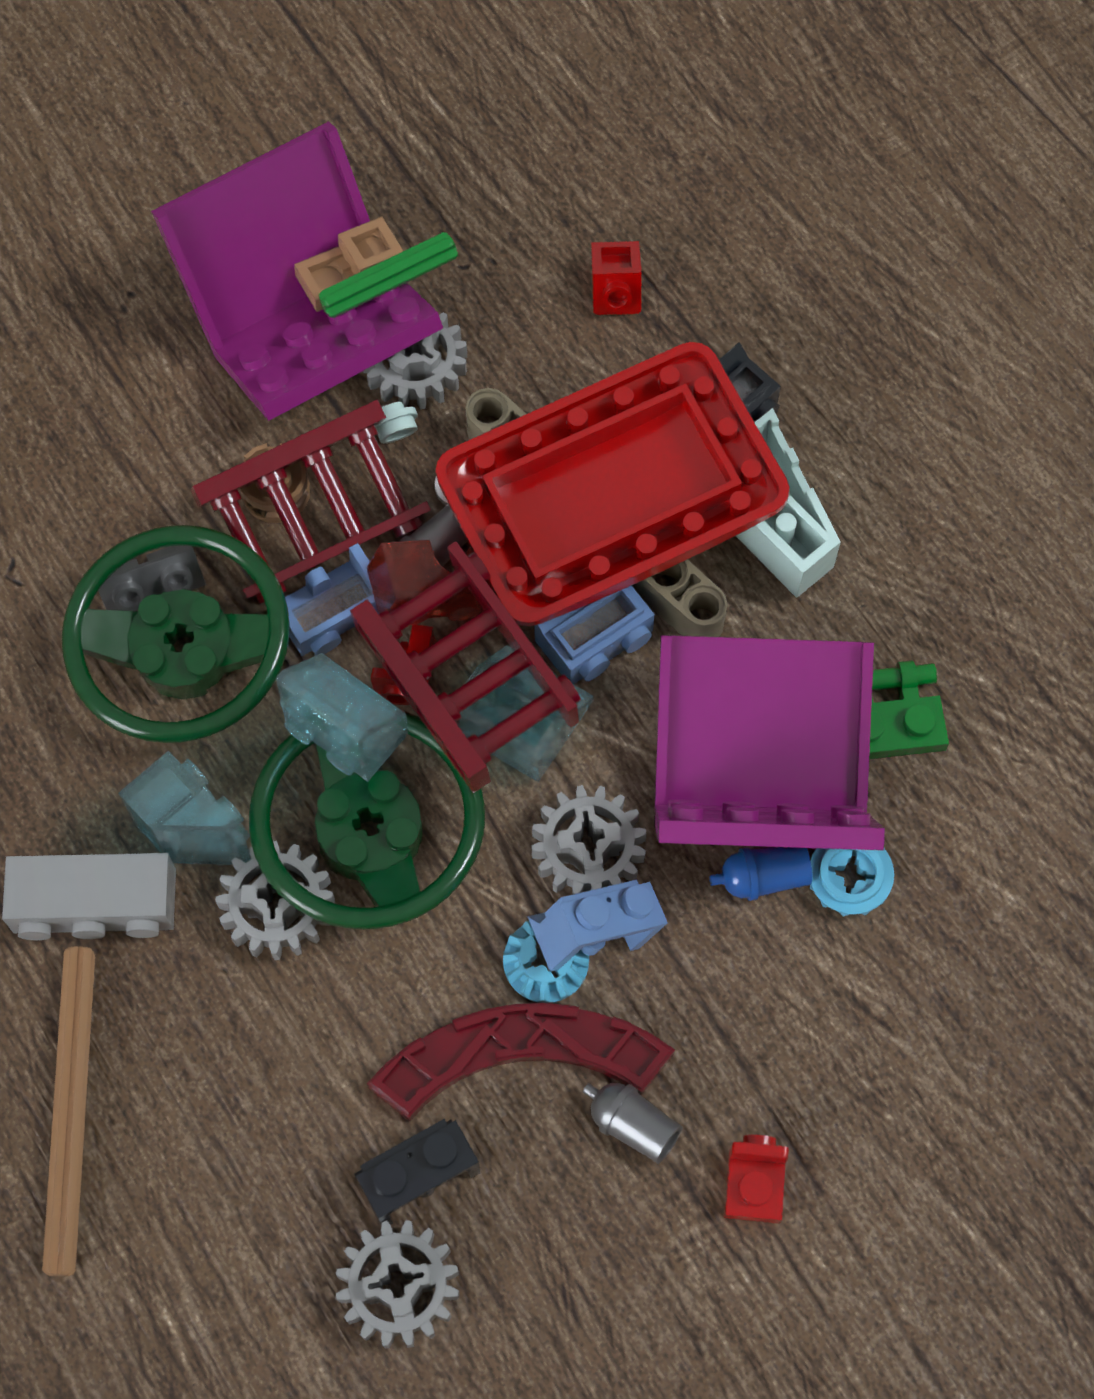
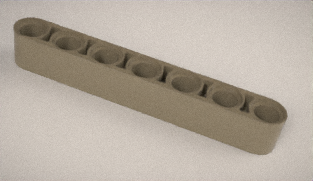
[465,388,727,637]

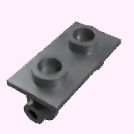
[99,546,206,611]

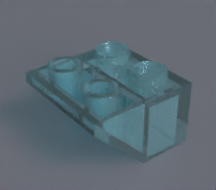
[456,645,594,782]
[276,653,408,782]
[118,751,251,865]

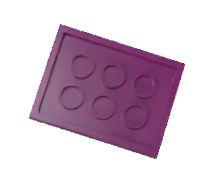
[151,121,443,421]
[654,635,885,851]

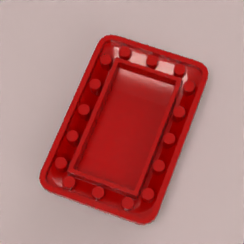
[436,342,790,626]

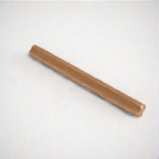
[42,946,95,1277]

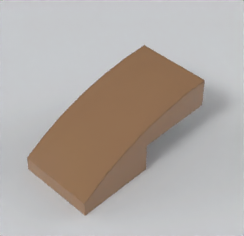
[294,217,403,312]

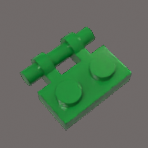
[869,660,949,759]

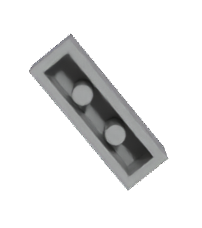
[2,853,176,940]

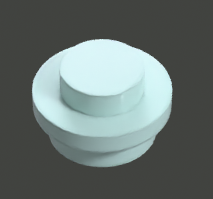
[375,402,418,444]

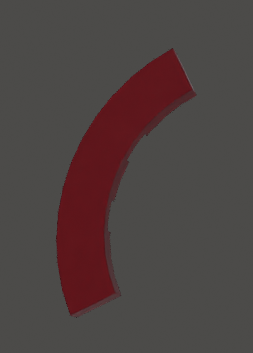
[367,1003,675,1121]

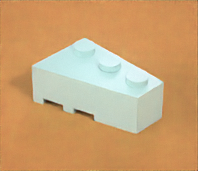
[736,408,841,598]

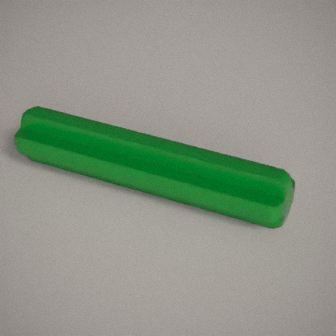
[319,232,458,318]

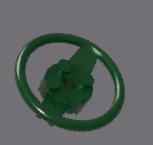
[62,525,290,743]
[249,706,485,930]

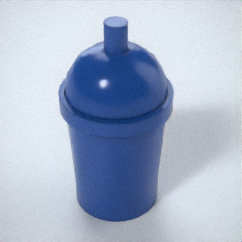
[709,847,812,901]

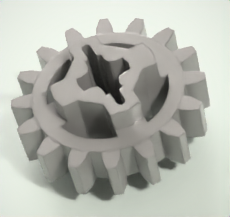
[363,312,468,410]
[531,785,646,895]
[216,841,335,960]
[336,1220,459,1349]

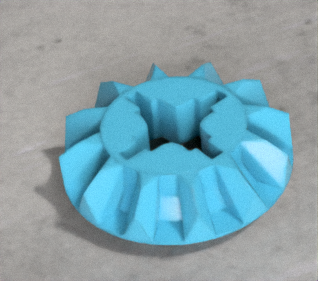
[810,848,894,917]
[503,920,589,1003]

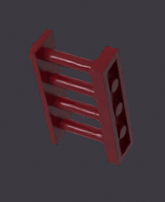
[190,399,431,604]
[350,541,581,793]

